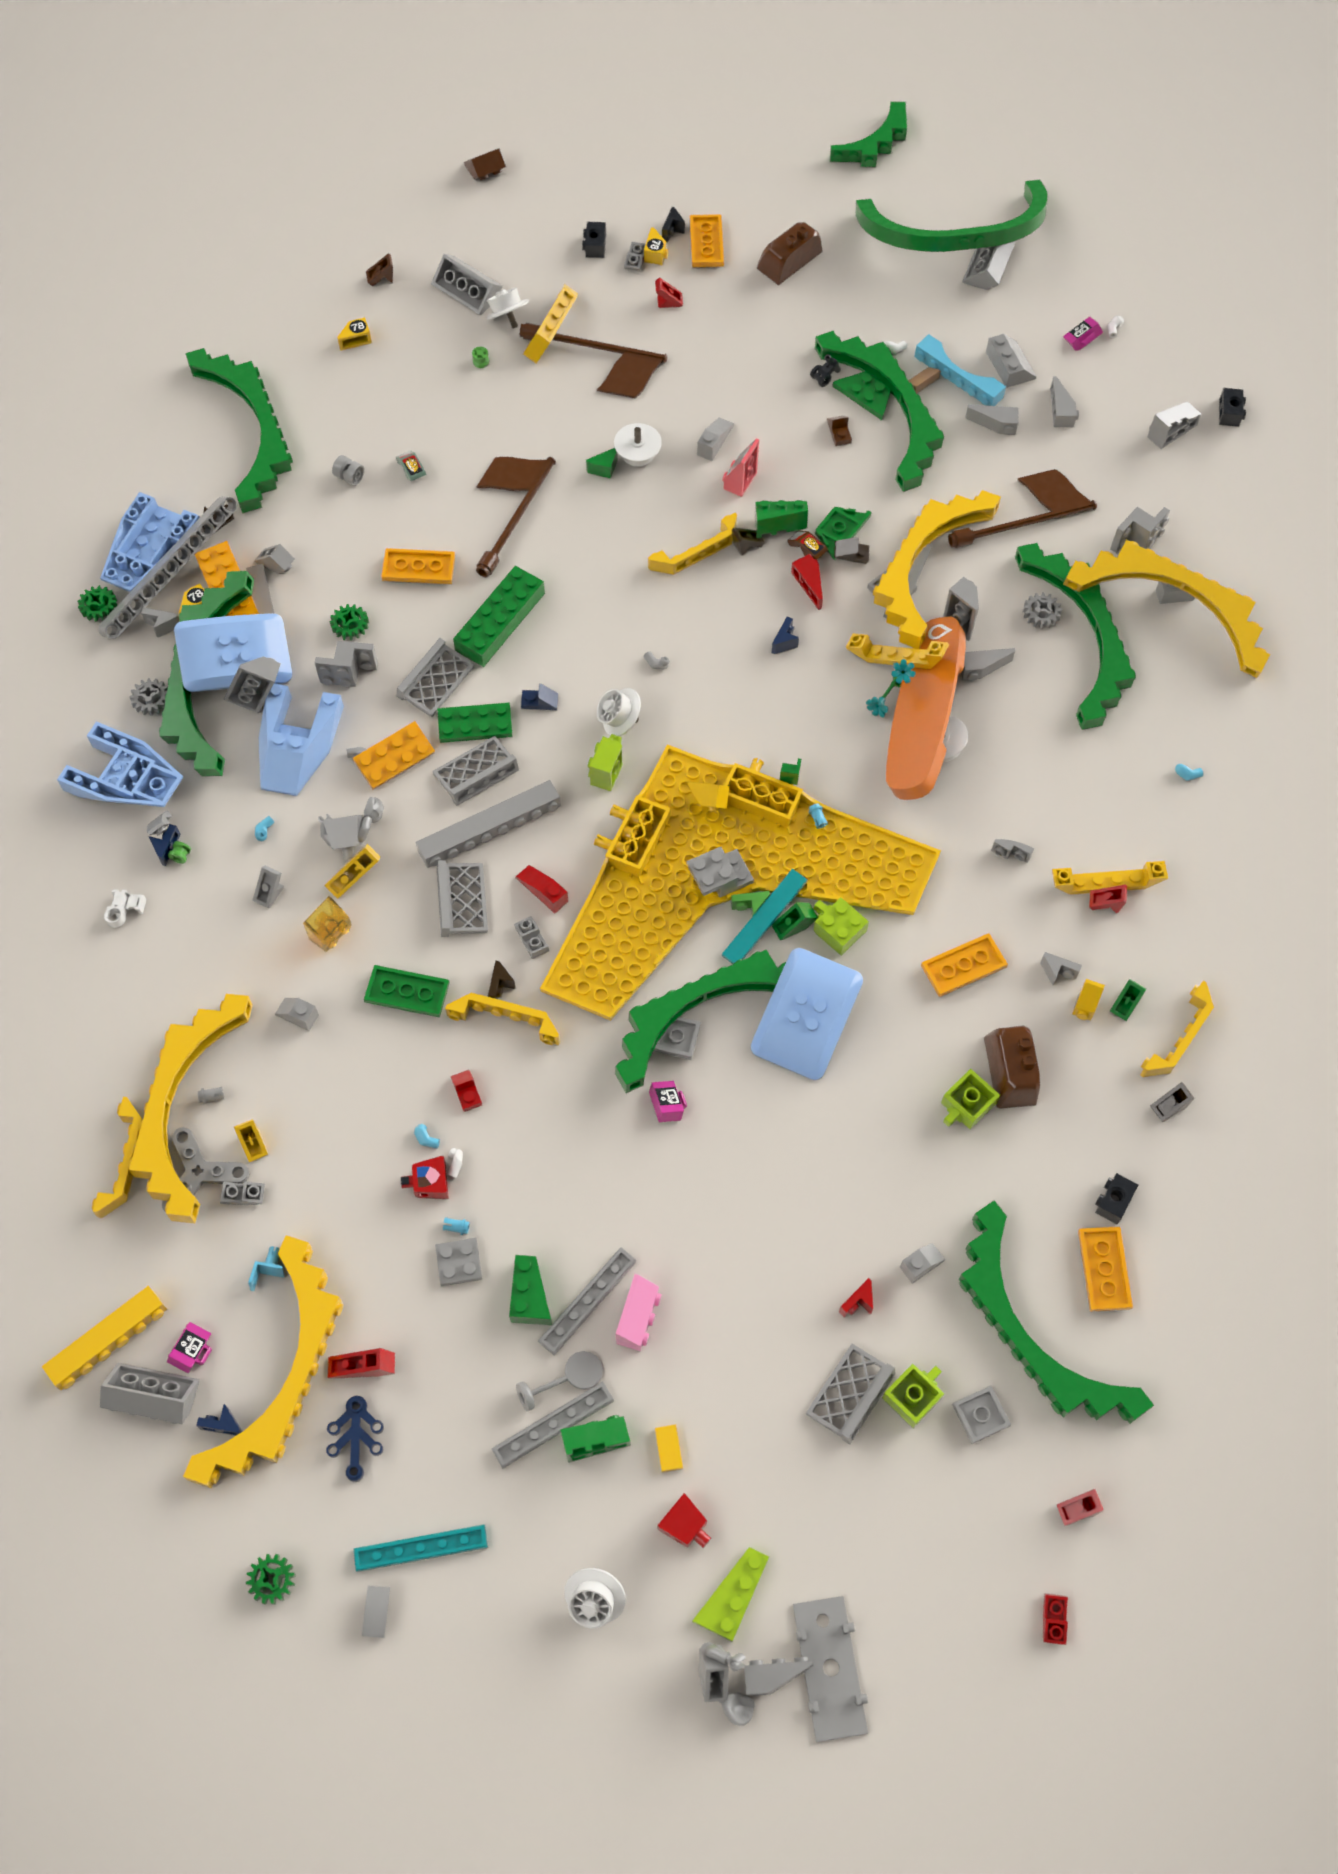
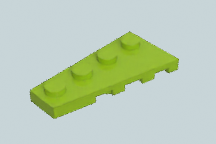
[692,1547,769,1642]

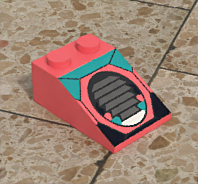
[722,438,759,497]

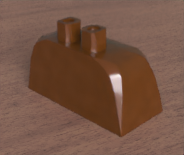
[757,222,823,285]
[984,1025,1040,1109]

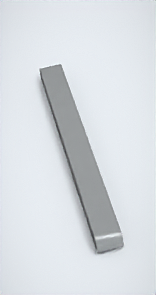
[98,497,237,639]

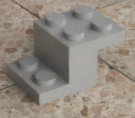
[1110,507,1170,553]
[315,641,378,687]
[686,847,754,897]

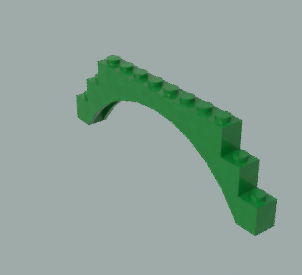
[814,331,944,492]
[185,348,293,514]
[1015,543,1136,730]
[159,571,254,777]
[615,950,786,1093]
[959,1200,1154,1424]

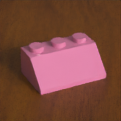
[616,1274,662,1351]

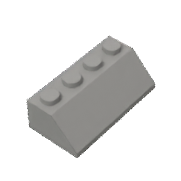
[962,241,1016,290]
[431,254,503,315]
[224,656,281,713]
[100,1363,199,1424]

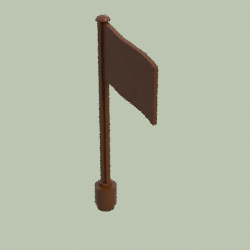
[519,323,668,399]
[476,457,556,578]
[948,469,1097,548]

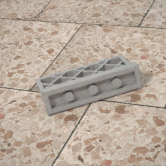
[397,638,474,717]
[433,736,519,806]
[437,860,488,937]
[806,1344,896,1444]

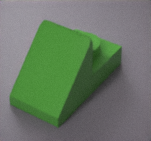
[731,891,770,917]

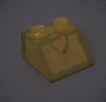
[303,896,352,952]

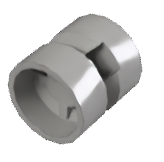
[332,455,365,486]

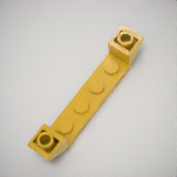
[523,284,578,363]
[648,512,737,575]
[846,633,949,669]
[1052,861,1168,895]
[1140,980,1214,1077]
[445,993,560,1045]
[92,1097,143,1218]

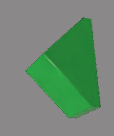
[586,447,618,479]
[1110,979,1147,1021]

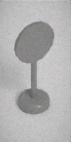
[516,1351,603,1412]

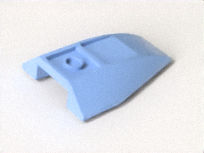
[100,492,200,592]

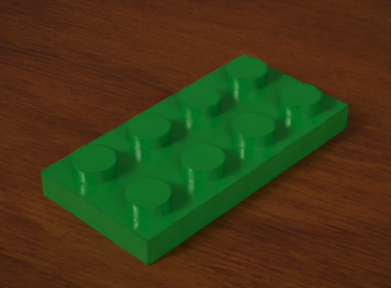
[438,702,513,743]
[364,965,450,1018]

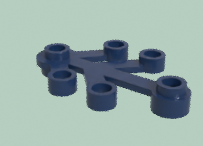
[326,1396,384,1482]

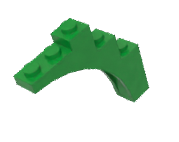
[829,101,907,167]

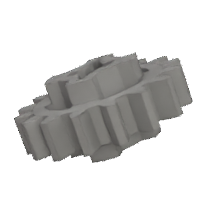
[1023,592,1062,629]
[130,678,168,716]

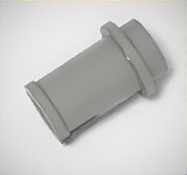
[198,1087,224,1104]

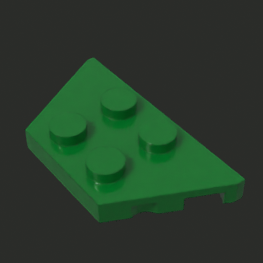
[832,371,891,420]
[815,507,872,560]

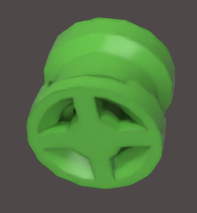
[472,347,489,368]
[168,841,192,864]

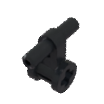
[810,355,841,387]

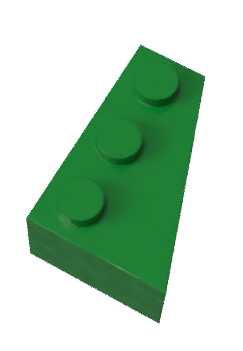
[755,500,808,538]
[509,1255,552,1325]
[560,1415,631,1463]

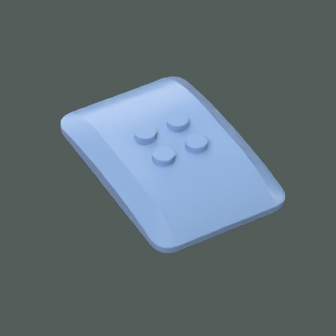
[174,613,292,692]
[751,948,863,1080]

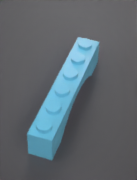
[914,334,1006,406]

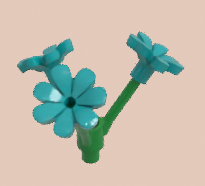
[866,659,916,718]

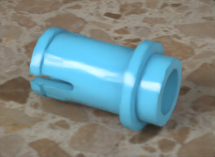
[809,803,828,829]
[443,1217,470,1235]

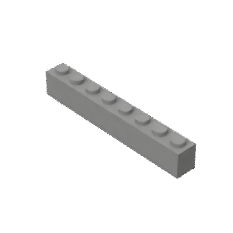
[416,780,561,868]

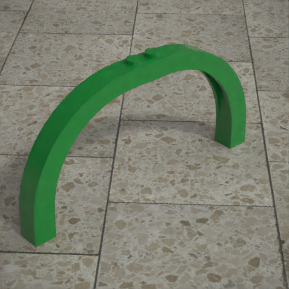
[855,180,1048,252]

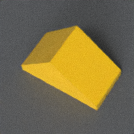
[234,1119,268,1162]

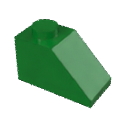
[771,902,818,940]

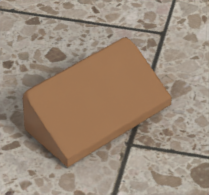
[908,367,941,394]

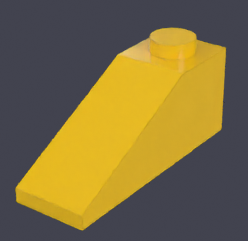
[324,843,380,899]

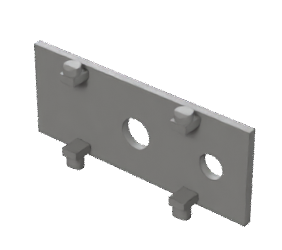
[793,1596,868,1742]

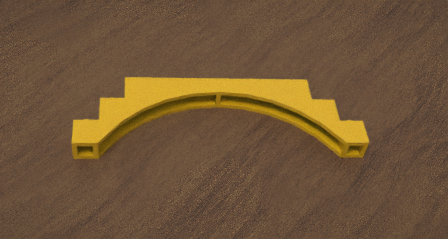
[872,490,1001,649]
[1063,540,1270,678]
[128,994,253,1224]
[183,1235,343,1489]

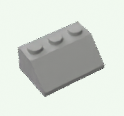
[986,334,1036,388]
[943,577,979,641]

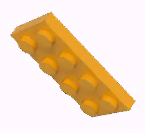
[690,214,724,267]
[381,548,455,584]
[353,721,435,790]
[921,933,1008,997]
[1078,1227,1133,1312]

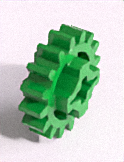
[77,585,118,622]
[330,604,369,640]
[246,1554,296,1605]

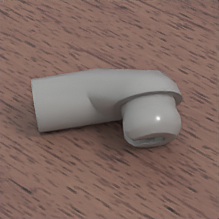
[644,651,669,669]
[346,747,367,758]

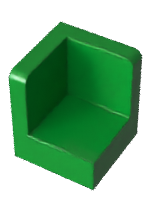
[779,758,802,785]

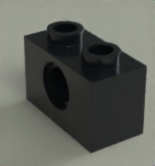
[582,222,606,258]
[1219,388,1246,427]
[1095,1173,1139,1224]

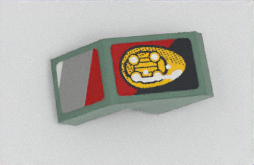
[396,451,427,481]

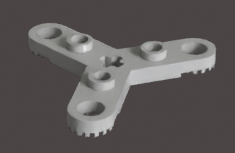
[162,1127,249,1211]

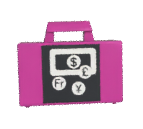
[1063,316,1103,351]
[649,1081,687,1122]
[166,1322,212,1373]

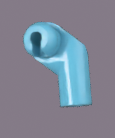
[1175,764,1203,781]
[255,816,274,841]
[414,1124,440,1149]

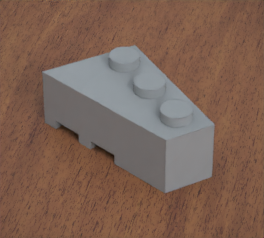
[1147,402,1201,449]

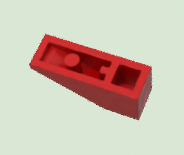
[791,554,823,610]
[515,865,568,914]
[328,1348,395,1379]

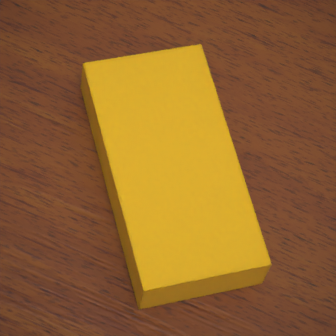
[655,1424,683,1472]

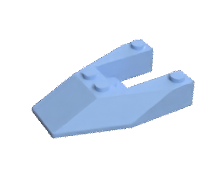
[259,684,344,796]
[57,721,183,807]

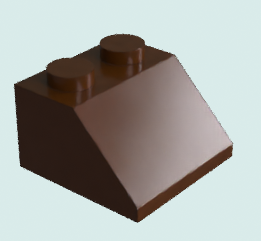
[464,148,506,181]

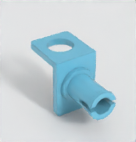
[248,1246,285,1291]

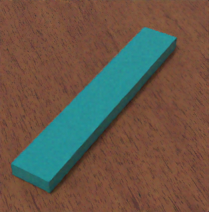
[722,869,807,964]
[353,1524,488,1572]

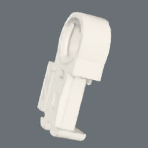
[104,890,147,928]

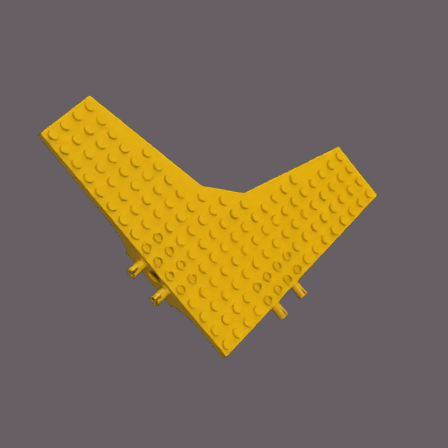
[540,744,941,1021]

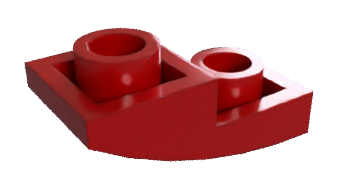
[1043,1593,1068,1645]

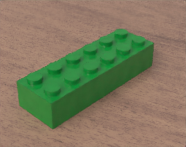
[453,566,545,667]

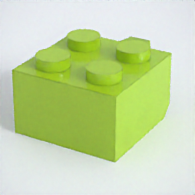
[587,734,623,791]
[813,897,869,956]
[941,1069,1001,1130]
[882,1364,944,1428]

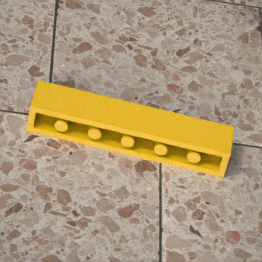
[41,1285,167,1390]

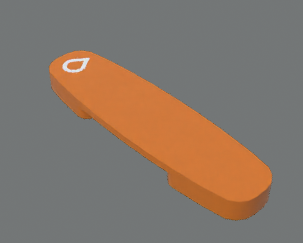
[886,617,966,800]

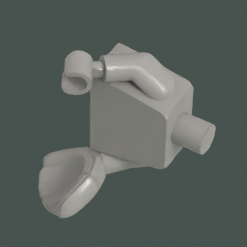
[318,797,384,859]
[699,1642,755,1726]

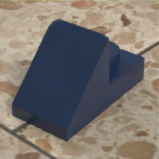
[771,616,799,654]
[521,683,558,710]
[149,824,181,866]
[196,1404,243,1436]

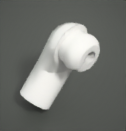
[1107,316,1124,338]
[884,340,908,355]
[447,1148,463,1178]

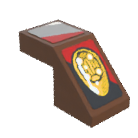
[787,531,828,560]

